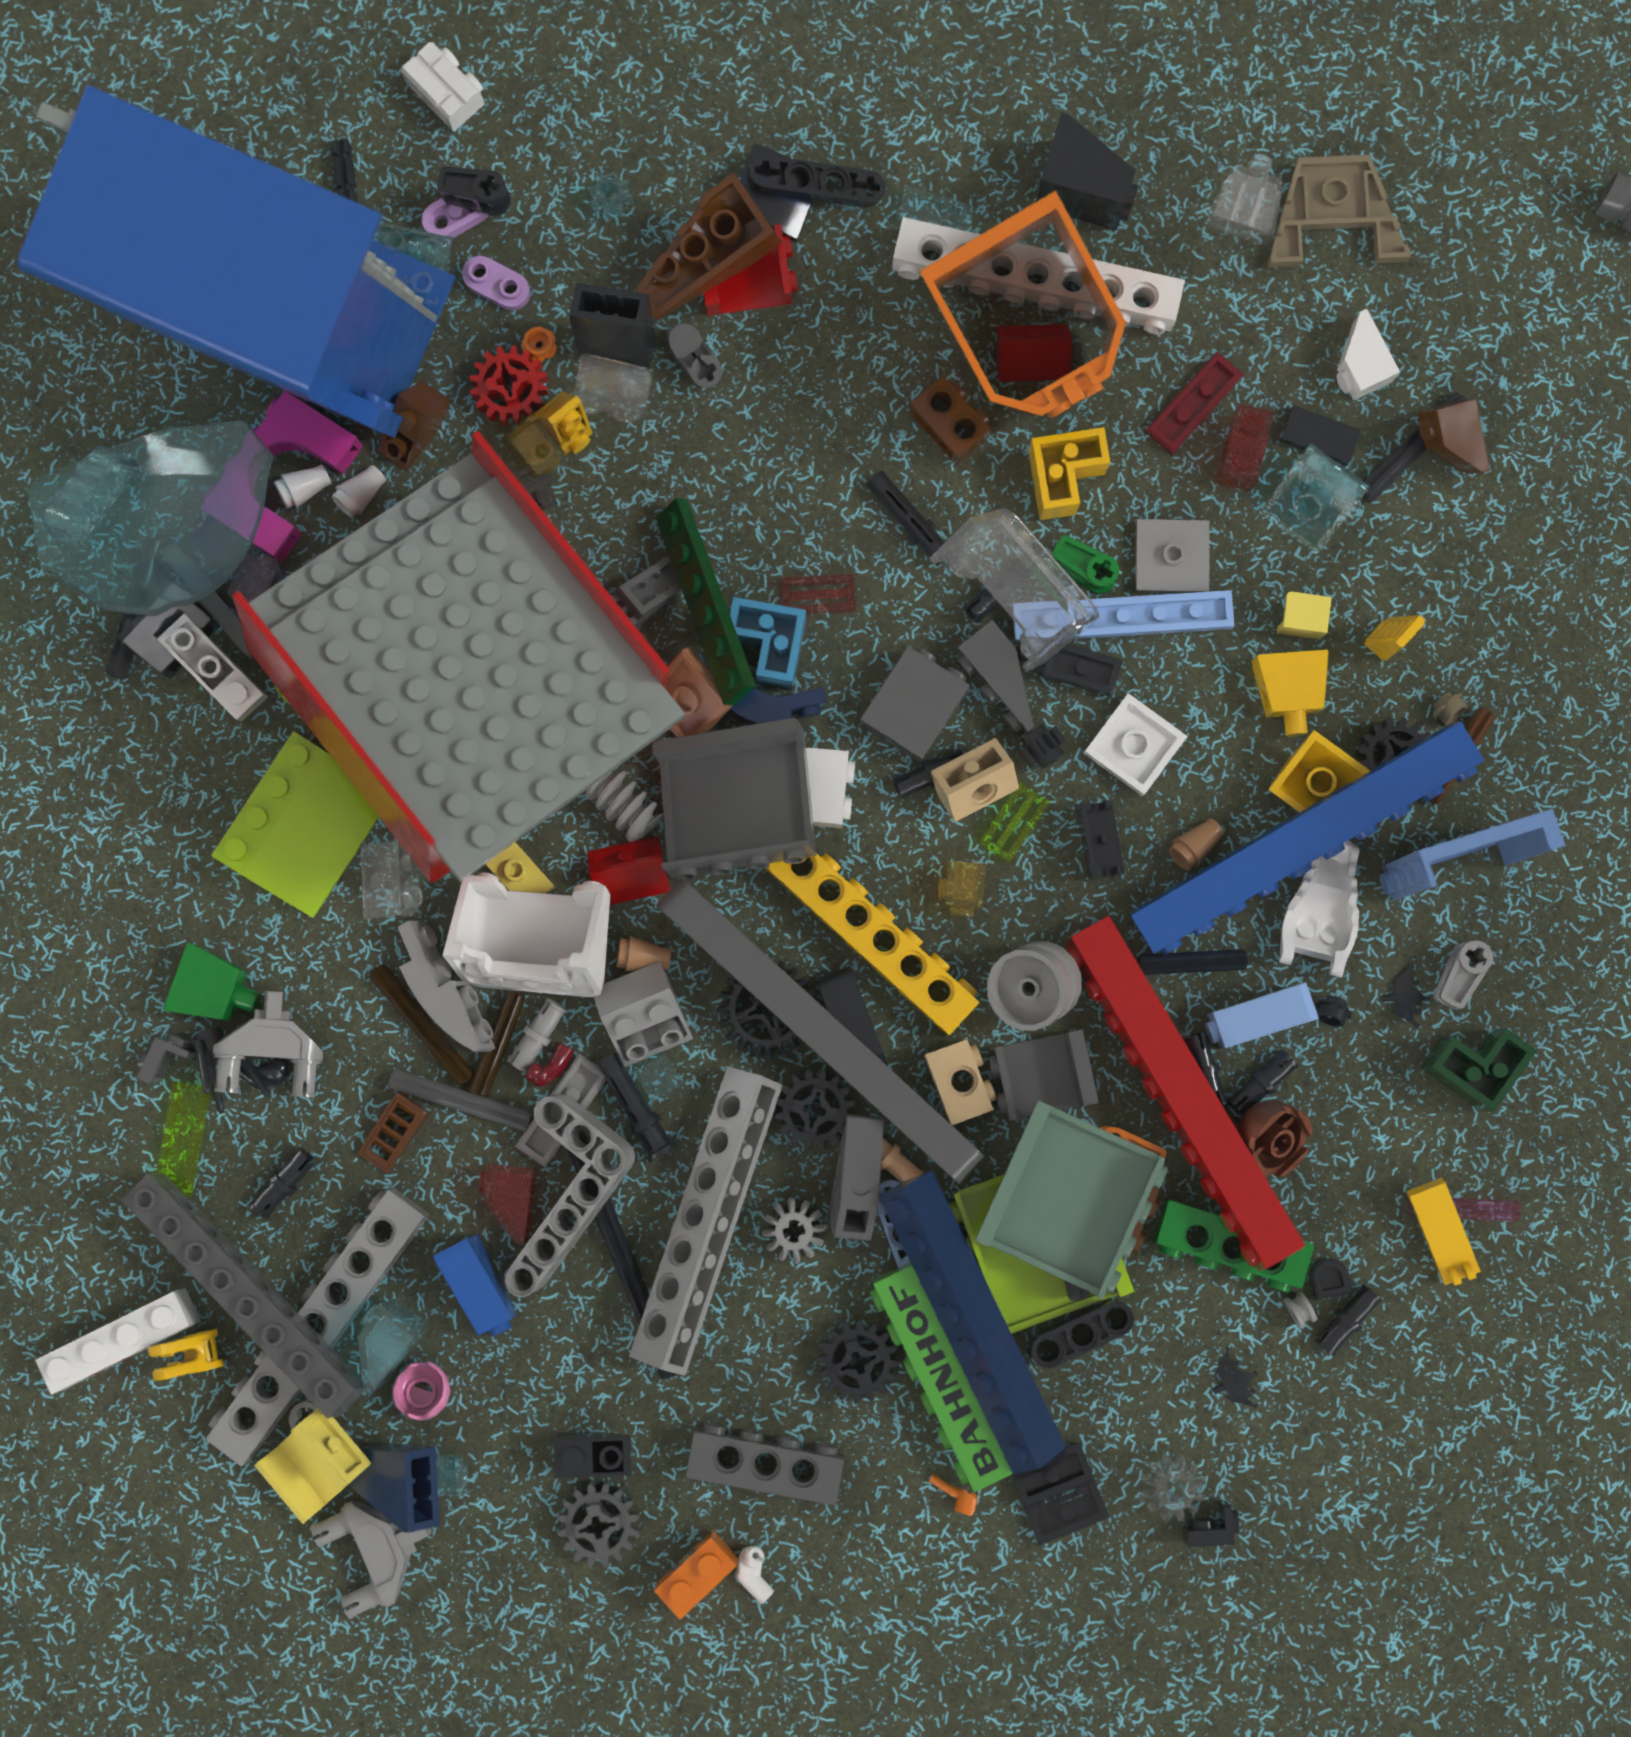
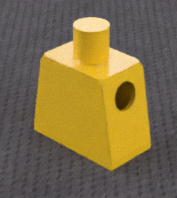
[1252,649,1328,737]

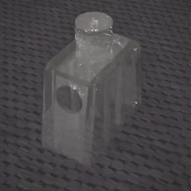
[1203,154,1283,247]

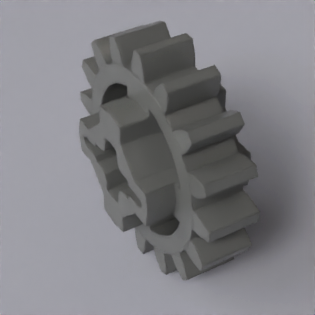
[557,1481,640,1568]

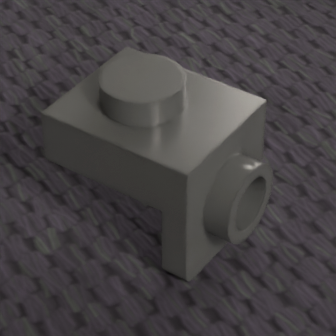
[136,1034,197,1085]

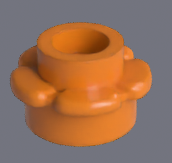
[521,327,557,362]

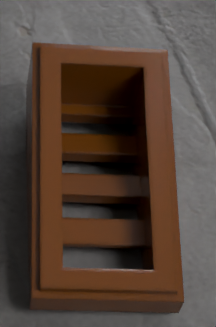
[357,1092,431,1175]

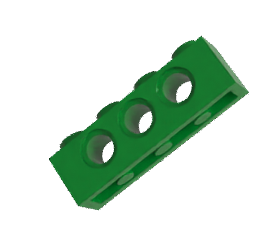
[1151,1198,1315,1293]

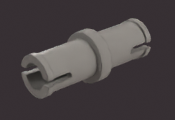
[507,998,567,1073]

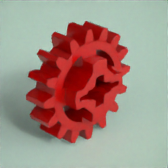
[469,345,549,426]

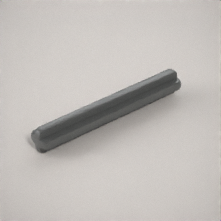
[388,1070,532,1131]

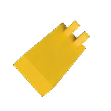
[1406,1177,1481,1286]

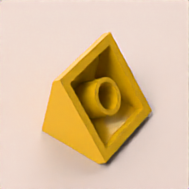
[1268,730,1370,812]

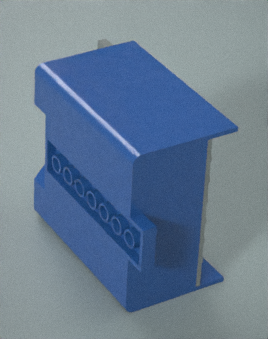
[18,85,456,439]

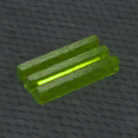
[979,782,1050,863]

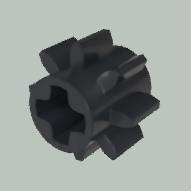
[1020,724,1066,770]

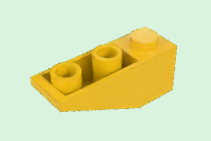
[534,391,593,456]

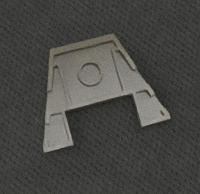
[1268,155,1411,268]

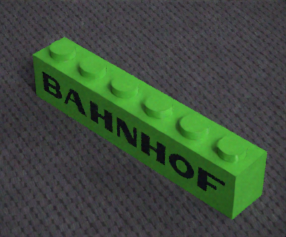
[870,1262,1013,1493]

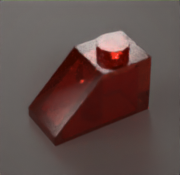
[479,1163,537,1245]

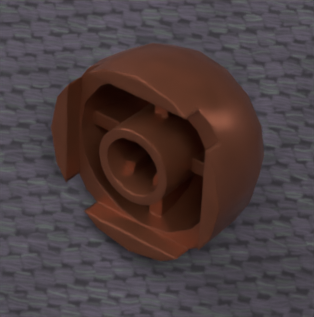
[1236,1100,1312,1178]

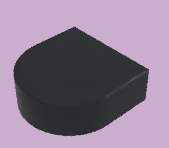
[1310,1258,1353,1300]

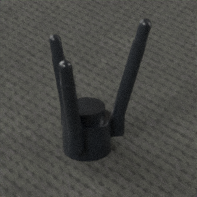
[193,1027,270,1113]

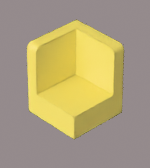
[1277,591,1332,640]

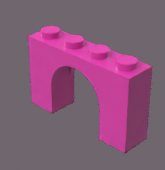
[202,390,363,564]

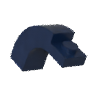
[703,654,826,725]

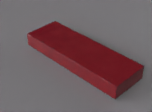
[1145,352,1244,455]

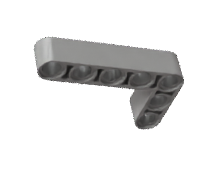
[505,1094,635,1297]

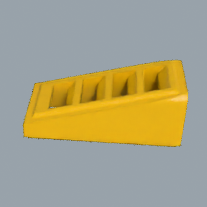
[1364,615,1425,661]

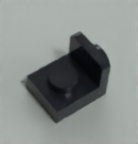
[1182,1500,1240,1547]

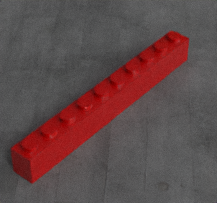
[1066,916,1306,1271]

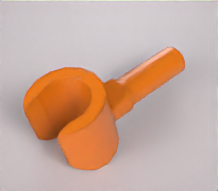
[929,1474,978,1516]

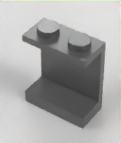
[988,1029,1099,1121]

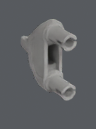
[212,991,323,1098]
[311,1500,432,1619]

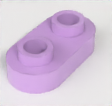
[422,198,491,242]
[462,256,530,310]

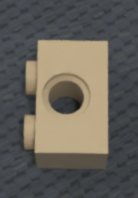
[931,738,1019,822]
[924,1039,997,1125]

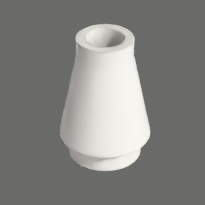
[274,464,332,508]
[332,465,386,518]

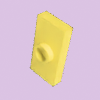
[486,842,555,894]

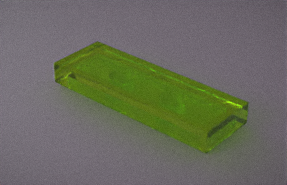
[156,1081,212,1198]

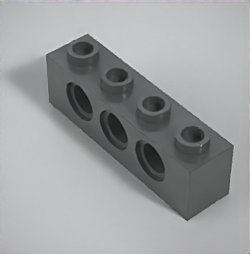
[686,1422,844,1506]

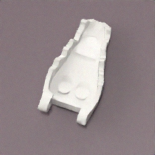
[1279,841,1359,978]

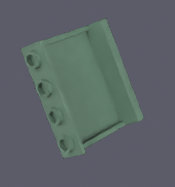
[975,1100,1168,1300]

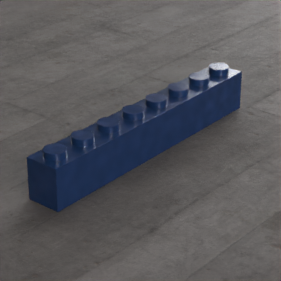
[879,1170,1066,1474]

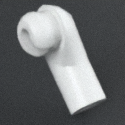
[737,1546,774,1604]

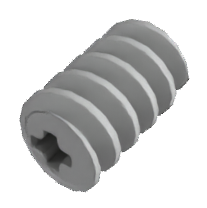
[585,770,664,842]

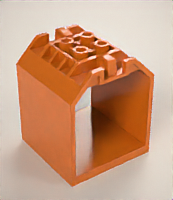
[920,191,1126,418]

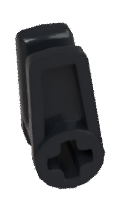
[437,166,511,216]

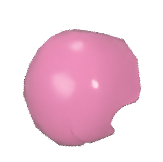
[392,1361,451,1420]

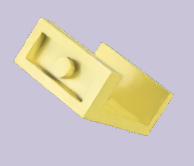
[254,1409,372,1524]

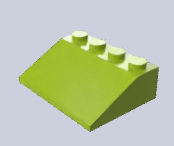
[211,731,379,918]

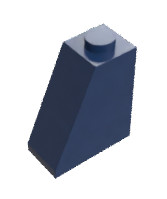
[350,1442,440,1533]

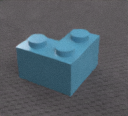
[730,597,806,690]

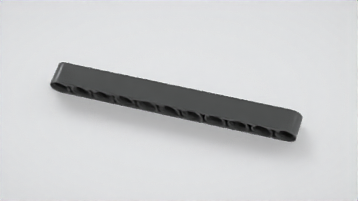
[656,878,984,1184]

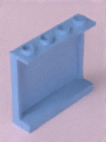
[1379,809,1565,901]

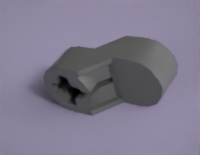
[665,323,722,388]

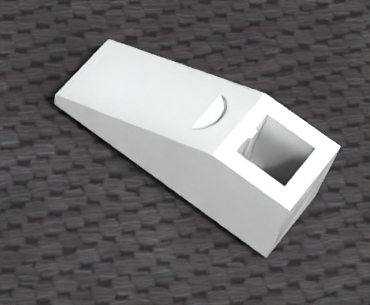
[157,614,268,721]

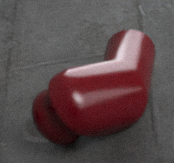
[525,1042,575,1088]

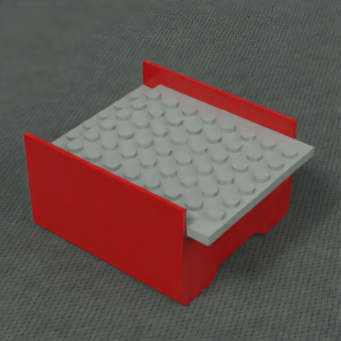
[232,431,685,883]

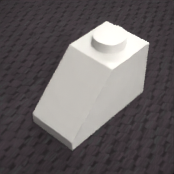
[1337,309,1400,400]

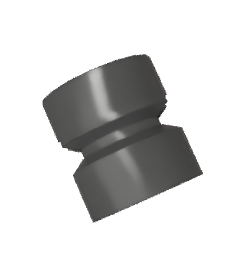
[1593,171,1631,233]

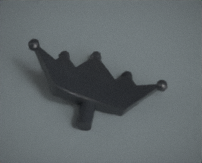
[1382,963,1430,1028]
[1212,1347,1258,1409]

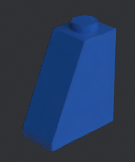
[433,1234,517,1337]

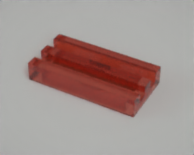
[781,574,856,615]

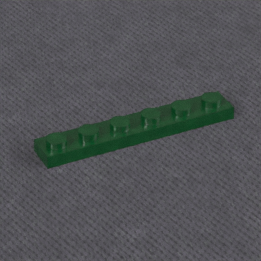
[656,498,756,706]

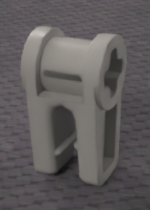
[1433,940,1493,1009]

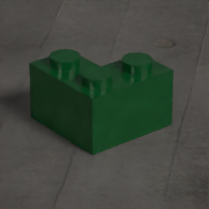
[1420,1028,1537,1112]

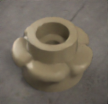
[1433,692,1468,726]

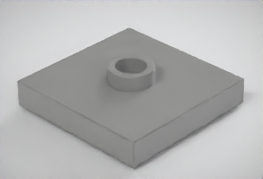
[1135,519,1209,593]

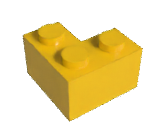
[1028,427,1110,520]

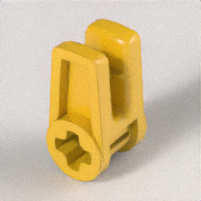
[148,1328,224,1381]

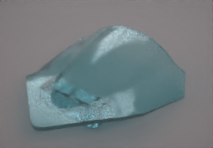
[28,420,274,616]

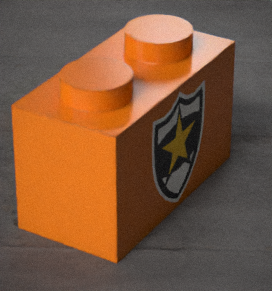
[654,1530,738,1620]

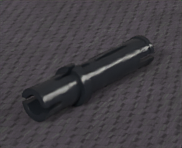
[866,470,954,566]

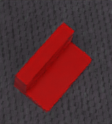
[996,324,1072,382]
[587,836,670,905]

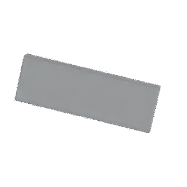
[515,1054,607,1167]

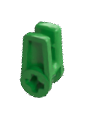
[1050,535,1119,594]

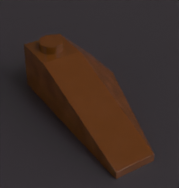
[635,172,782,320]

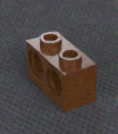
[909,376,991,466]

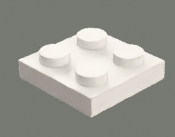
[1083,693,1187,797]

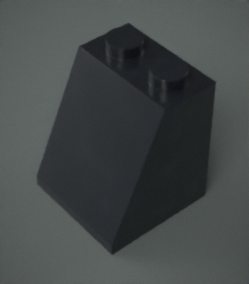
[1036,113,1139,231]

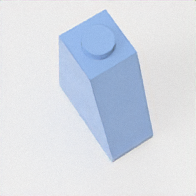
[1205,983,1319,1049]

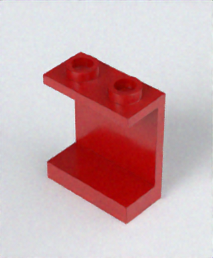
[704,224,798,316]

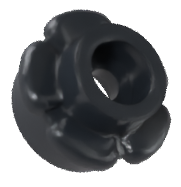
[1316,995,1352,1027]

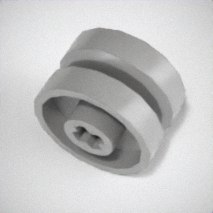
[987,941,1082,1031]

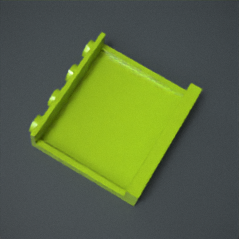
[948,1174,1134,1334]

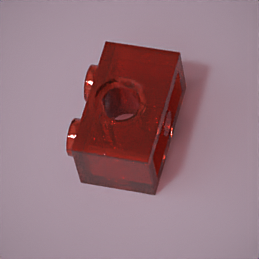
[1216,403,1274,492]

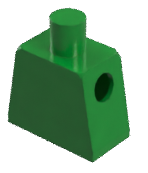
[163,942,262,1021]

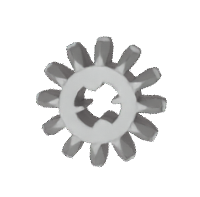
[762,1198,826,1263]

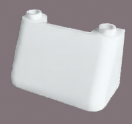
[443,873,610,997]

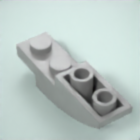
[397,920,496,1052]

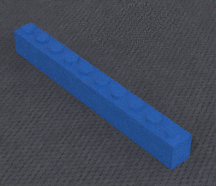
[1129,722,1484,955]

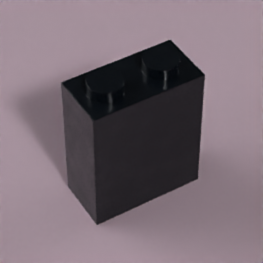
[569,283,656,370]

